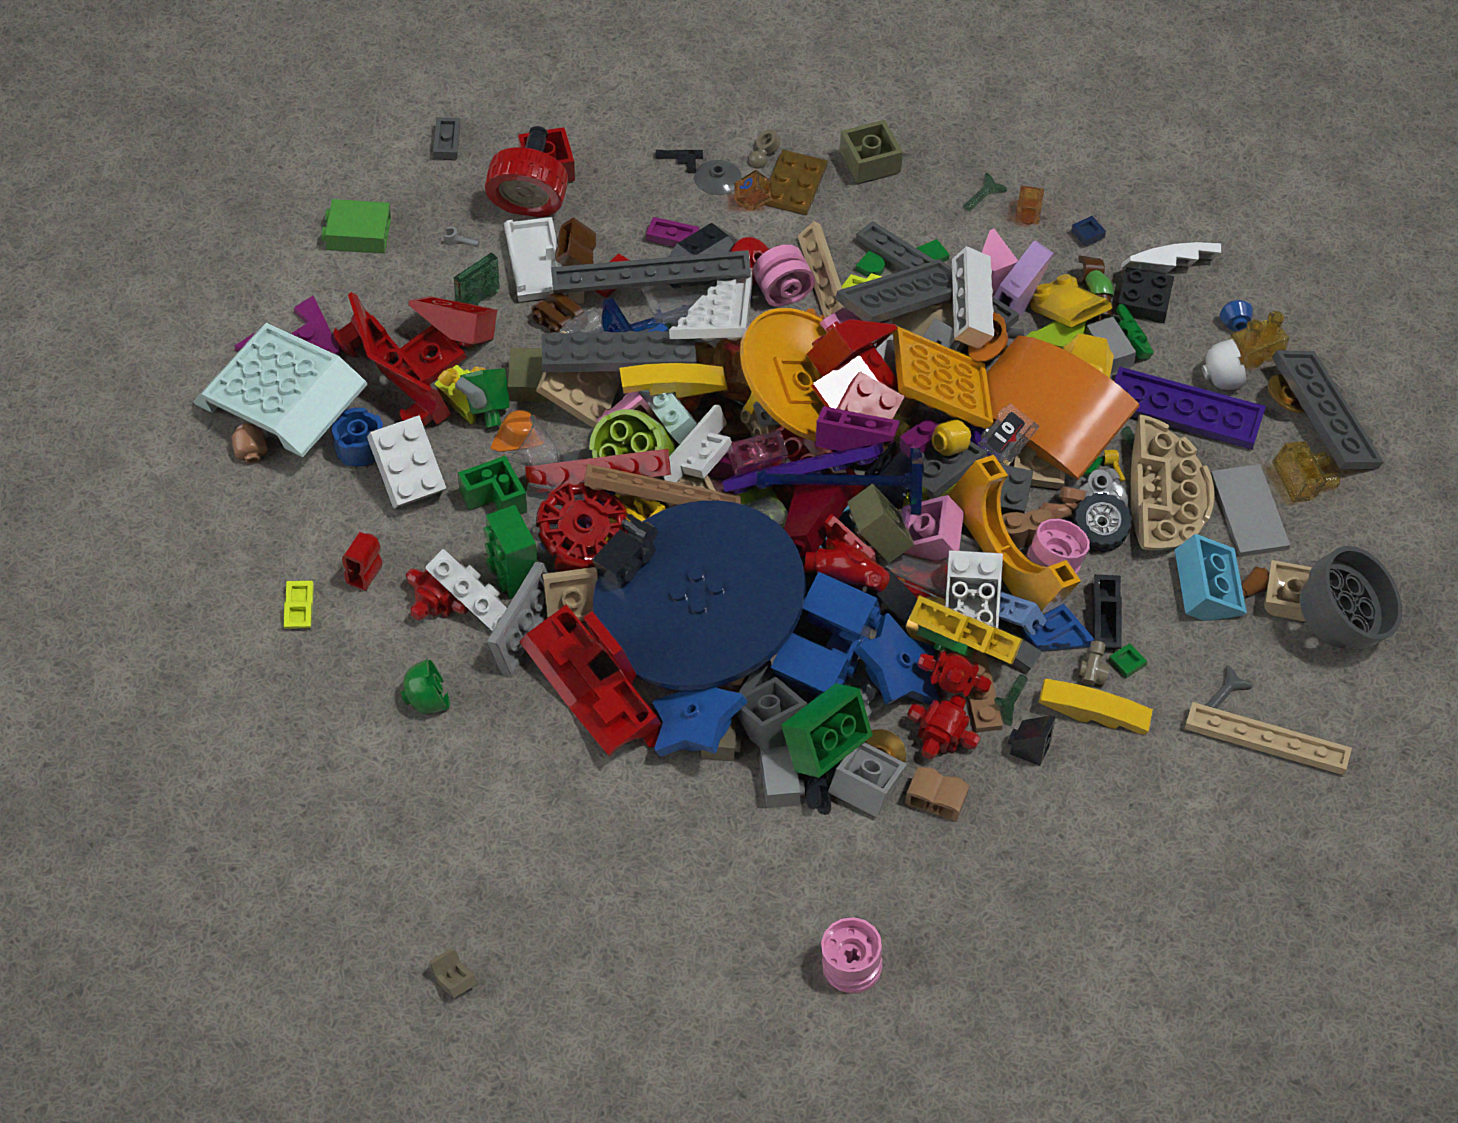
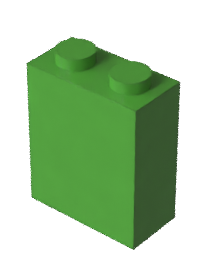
[322,199,391,254]

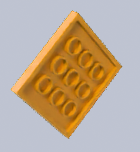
[893,326,993,430]

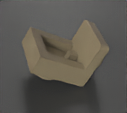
[429,948,478,999]

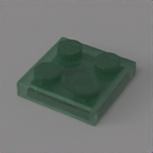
[453,252,500,306]

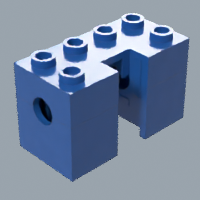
[771,572,882,698]

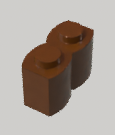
[555,217,596,266]

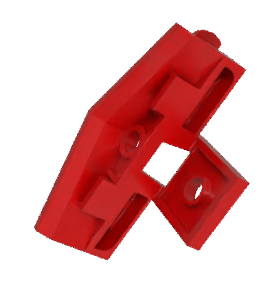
[333,292,467,427]
[519,604,661,757]

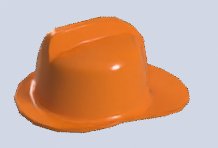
[968,312,1008,362]
[490,410,542,452]

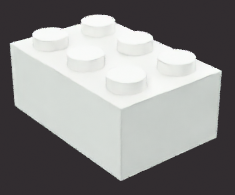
[367,416,446,509]

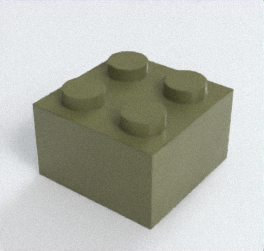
[839,120,903,184]
[848,484,914,563]

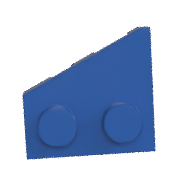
[1020,603,1095,651]

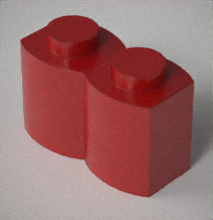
[342,532,383,591]

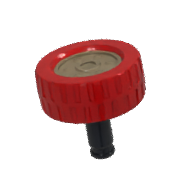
[485,126,568,217]

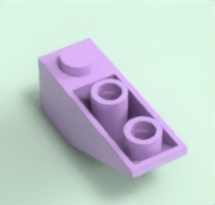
[994,241,1055,317]

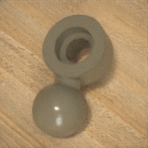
[749,129,781,169]

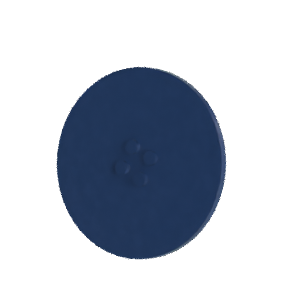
[593,500,806,690]

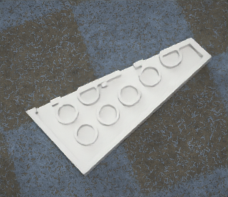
[669,268,753,341]

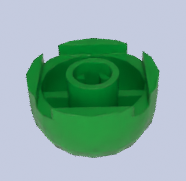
[401,659,451,714]

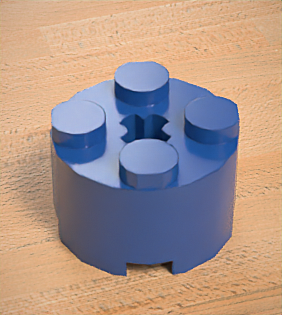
[332,408,383,466]

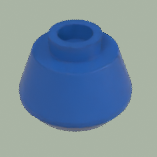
[1220,300,1253,332]

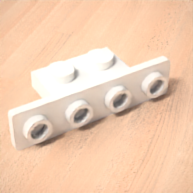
[660,405,733,482]
[426,549,507,631]

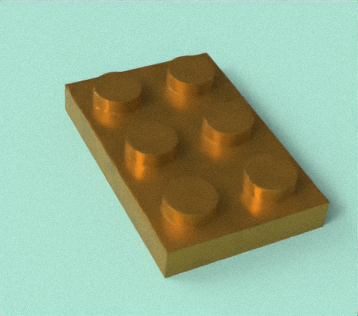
[761,149,828,215]

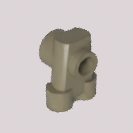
[1078,641,1109,687]

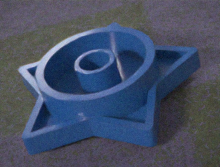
[854,613,939,705]
[653,687,747,757]

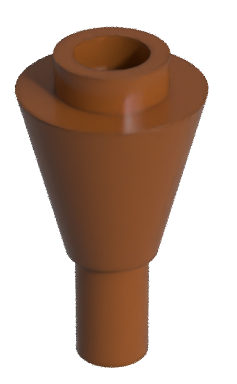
[1241,566,1269,597]

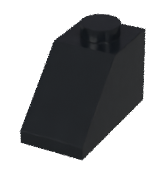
[1008,715,1056,766]

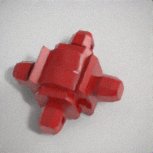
[406,563,469,620]
[917,649,992,697]
[907,695,981,760]

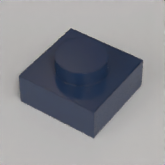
[1071,216,1106,246]

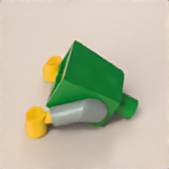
[438,366,510,428]

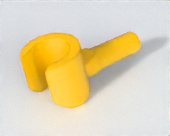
[1102,450,1126,482]

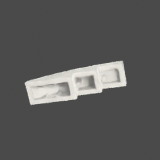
[1121,242,1221,273]

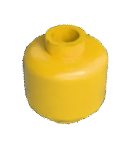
[932,420,971,456]

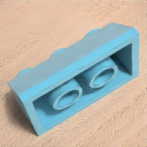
[1175,534,1247,621]

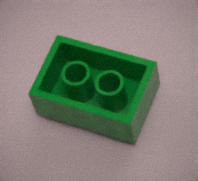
[483,505,537,600]
[781,683,873,778]

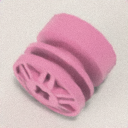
[1025,519,1090,574]
[821,917,883,994]

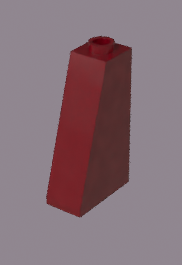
[784,472,855,557]

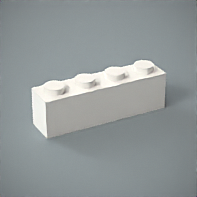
[952,246,994,349]

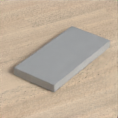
[1211,464,1290,557]
[487,562,548,678]

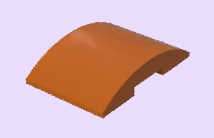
[986,335,1140,480]

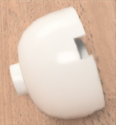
[1202,339,1247,390]

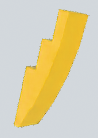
[619,363,727,398]
[909,596,1023,664]
[1038,678,1153,735]

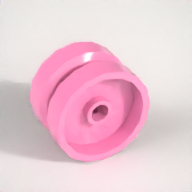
[753,245,815,307]

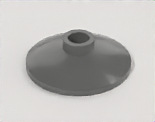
[694,160,742,195]

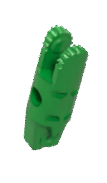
[1110,304,1154,360]

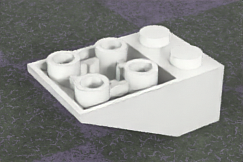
[946,551,1003,628]

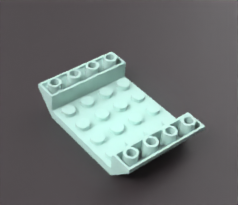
[193,323,367,457]

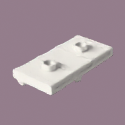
[504,217,567,302]

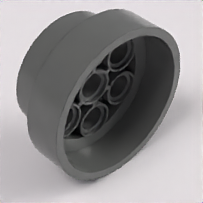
[1300,546,1402,649]

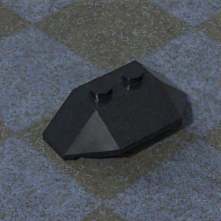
[668,223,738,288]

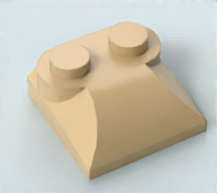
[1264,560,1312,621]

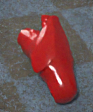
[805,538,890,592]

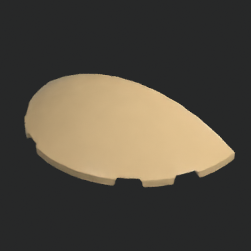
[1130,414,1214,550]

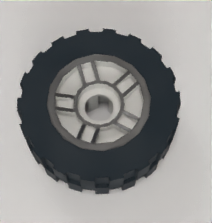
[1072,492,1132,552]

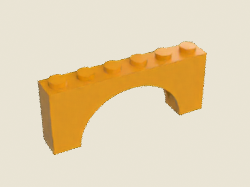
[948,455,1081,615]

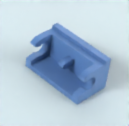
[999,592,1047,635]

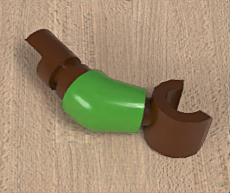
[1077,256,1114,323]

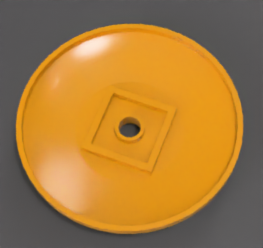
[740,308,827,442]

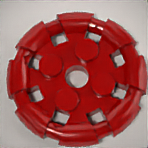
[536,482,628,569]

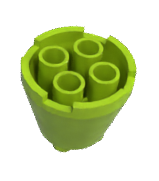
[589,409,676,478]

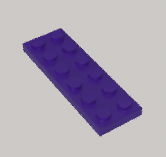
[1114,366,1266,450]
[722,443,884,495]

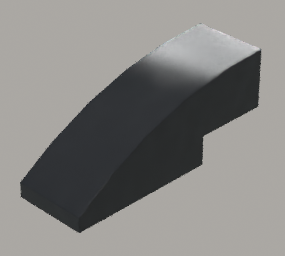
[1092,574,1122,649]

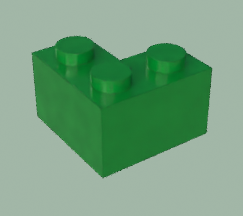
[458,455,527,514]

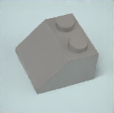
[828,742,907,817]

